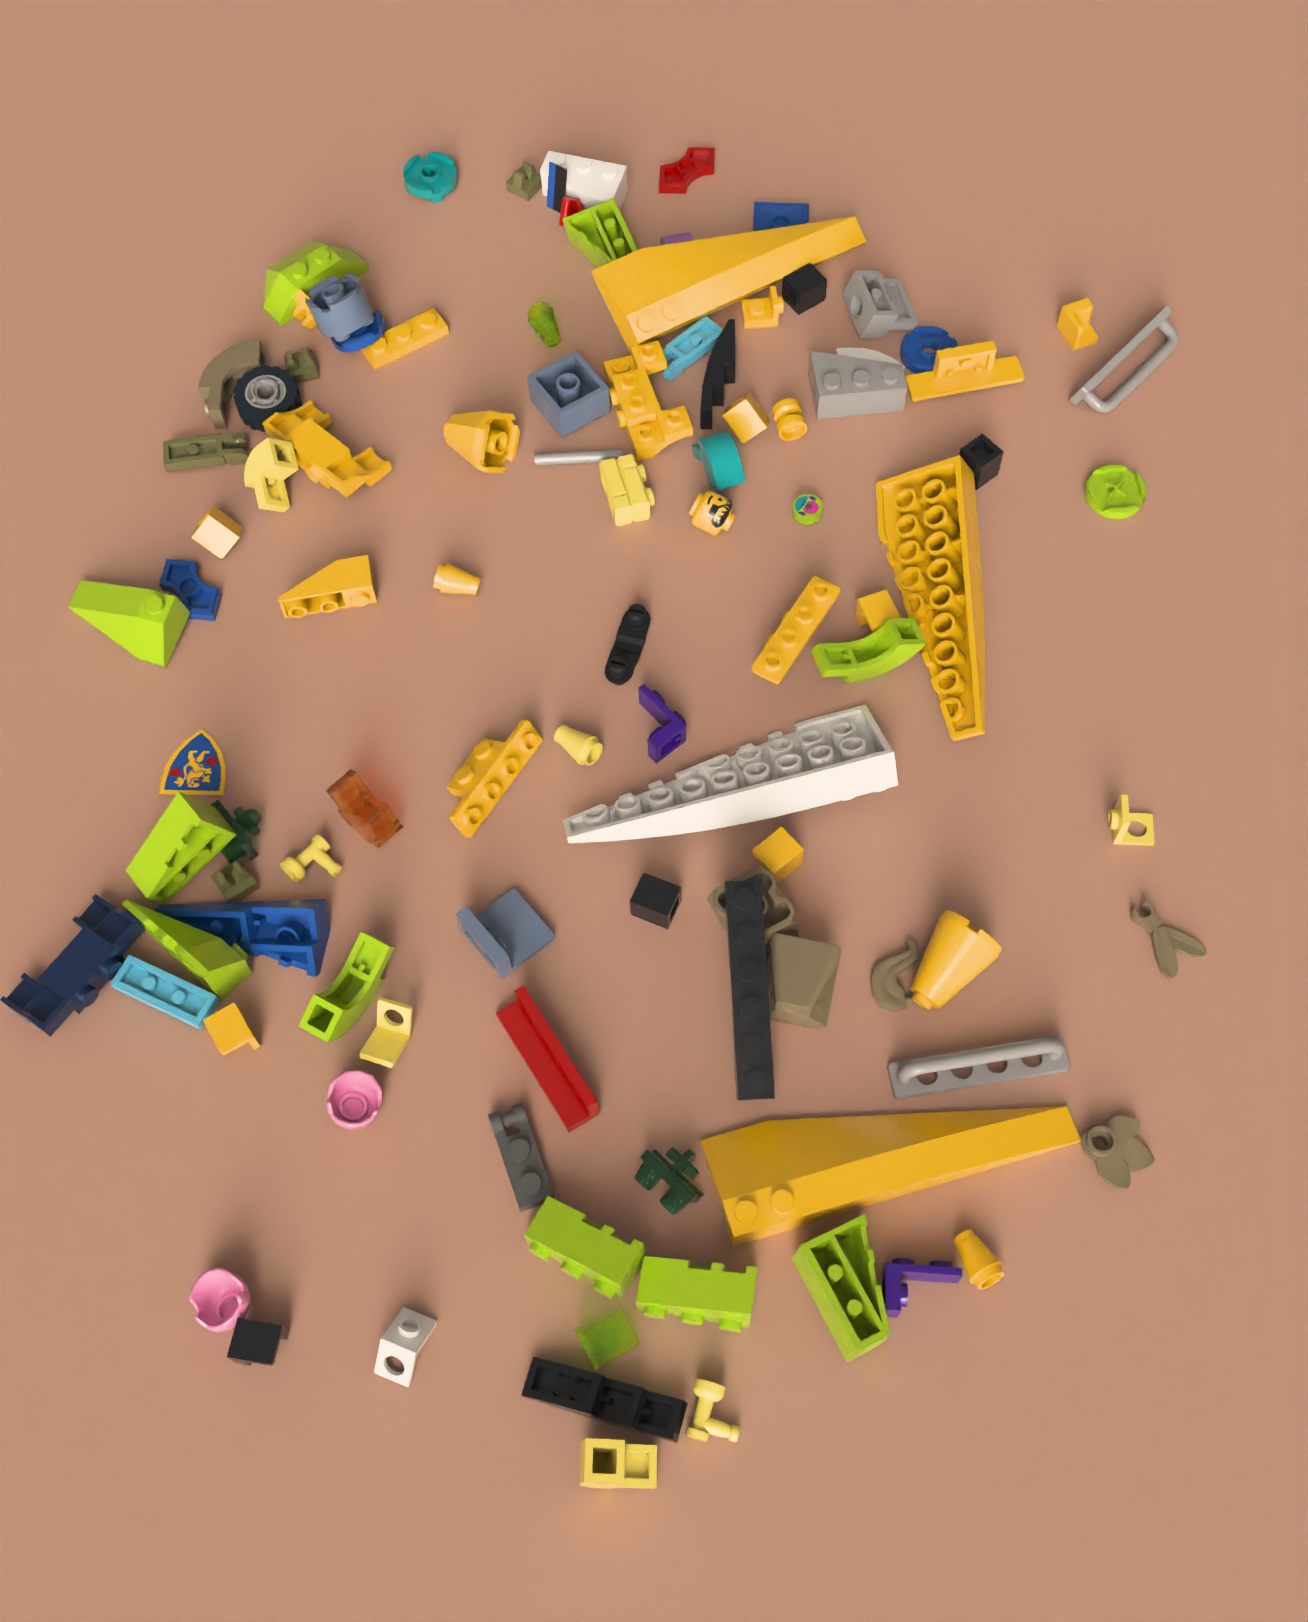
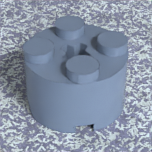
[305,273,374,342]

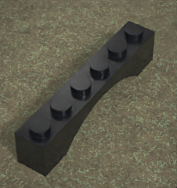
[724,880,775,1100]

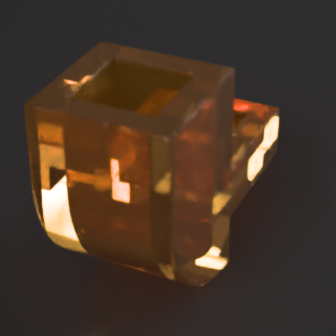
[326,769,403,849]

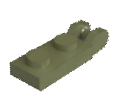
[163,433,249,472]

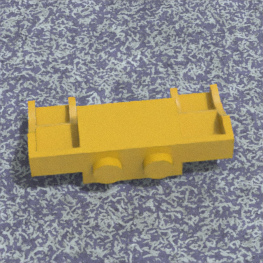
[603,340,693,461]
[263,400,392,498]

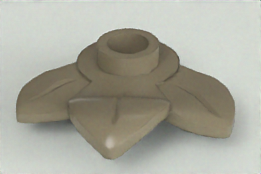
[1081,1115,1155,1189]

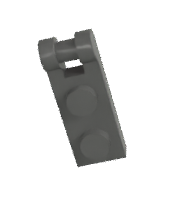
[488,1103,555,1212]

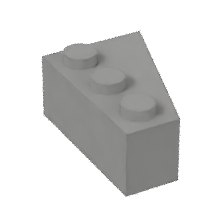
[808,351,908,419]

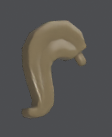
[870,939,919,1012]

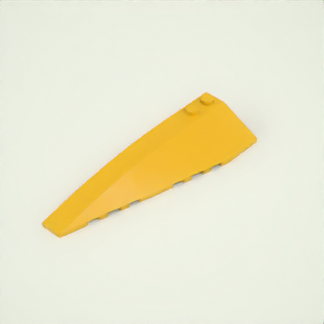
[591,216,867,352]
[876,455,986,741]
[700,1106,1081,1247]

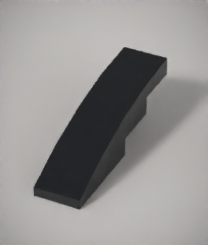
[700,319,735,429]
[521,1357,688,1443]

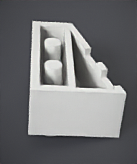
[540,151,628,210]

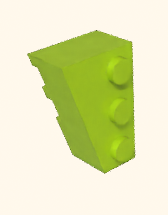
[524,1196,645,1299]
[791,1214,891,1363]
[636,1256,758,1332]

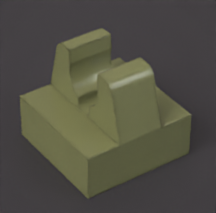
[506,161,542,201]
[284,347,319,384]
[211,858,259,902]

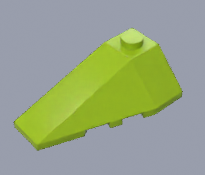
[68,580,191,668]
[121,900,252,1001]

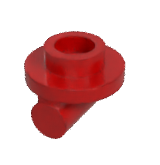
[559,196,584,227]

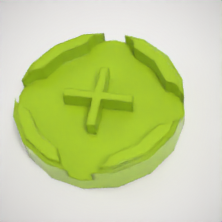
[1084,464,1147,519]

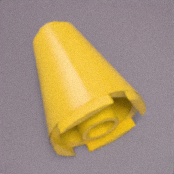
[910,910,1002,1011]

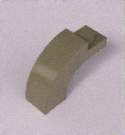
[198,339,266,429]

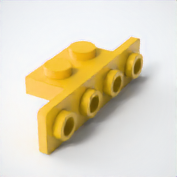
[905,340,1025,402]
[752,576,841,684]
[446,719,543,838]

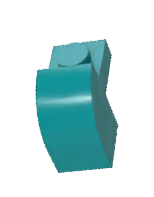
[692,430,746,491]

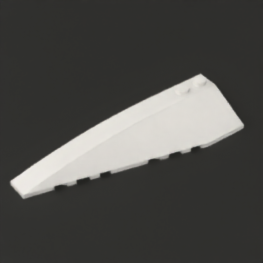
[563,704,898,843]

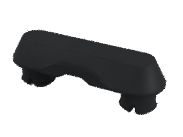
[604,604,651,685]

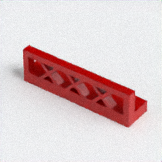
[496,985,599,1133]

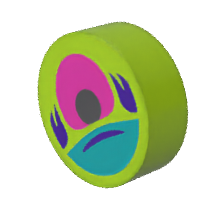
[792,494,823,525]

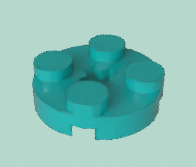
[403,152,458,202]

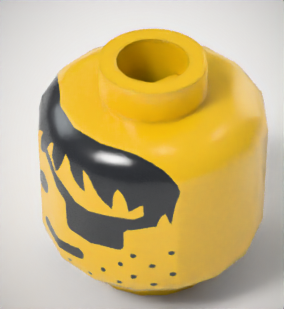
[689,490,736,536]

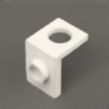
[374,1307,437,1387]

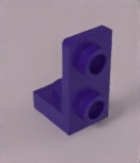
[638,684,686,764]
[882,1258,962,1318]

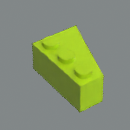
[562,198,637,268]
[126,791,237,904]

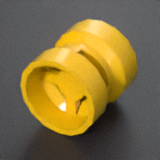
[772,398,807,441]

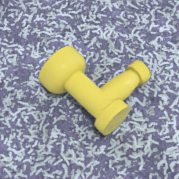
[279,834,342,883]
[685,1379,740,1443]

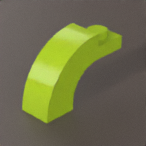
[811,618,926,684]
[298,931,395,1042]

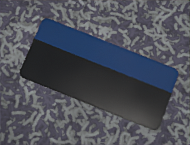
[547,162,567,213]

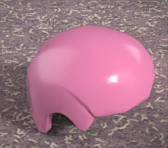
[326,1070,382,1130]
[189,1267,251,1333]

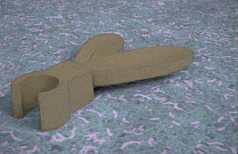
[1130,901,1206,979]

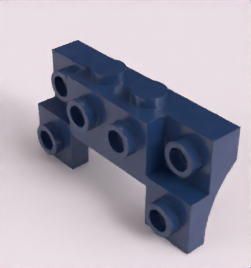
[0,894,145,1037]

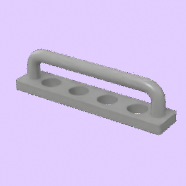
[1069,305,1179,413]
[887,1035,1070,1100]

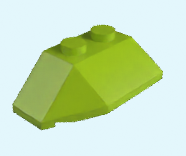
[263,241,370,326]

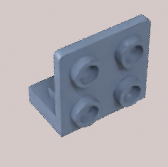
[455,889,555,979]

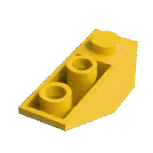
[278,555,377,618]

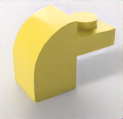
[244,438,299,512]
[579,1438,657,1489]

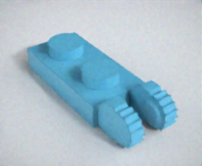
[662,316,723,381]

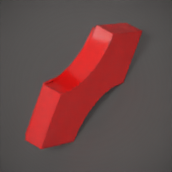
[659,147,715,194]

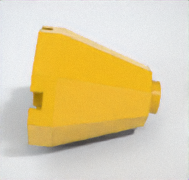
[443,410,520,473]

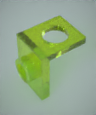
[574,1310,639,1371]

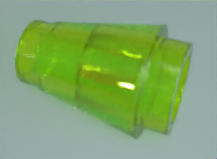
[527,302,562,347]

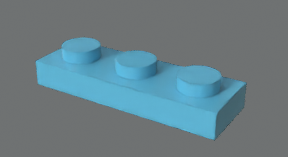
[110,955,220,1030]

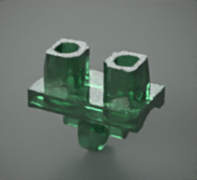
[210,800,261,864]
[634,1147,704,1214]

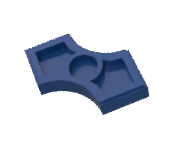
[159,559,222,621]

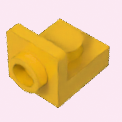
[741,286,784,329]

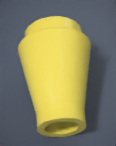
[554,725,603,766]

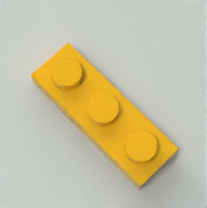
[361,308,449,370]

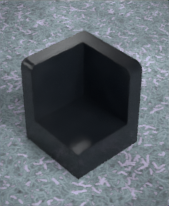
[782,263,827,315]
[959,433,1004,490]
[630,873,681,929]
[227,1318,289,1366]

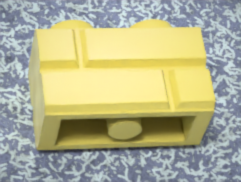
[599,454,655,526]

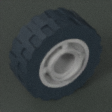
[233,365,302,432]

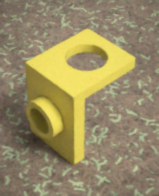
[1108,794,1155,846]
[359,997,413,1068]

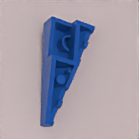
[154,899,330,977]

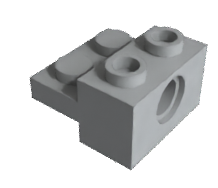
[842,270,919,339]

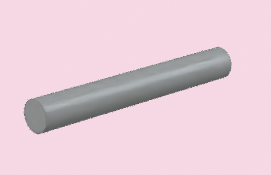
[534,449,624,466]

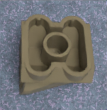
[706,866,801,956]
[767,933,841,1029]

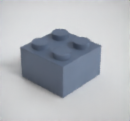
[527,351,611,438]

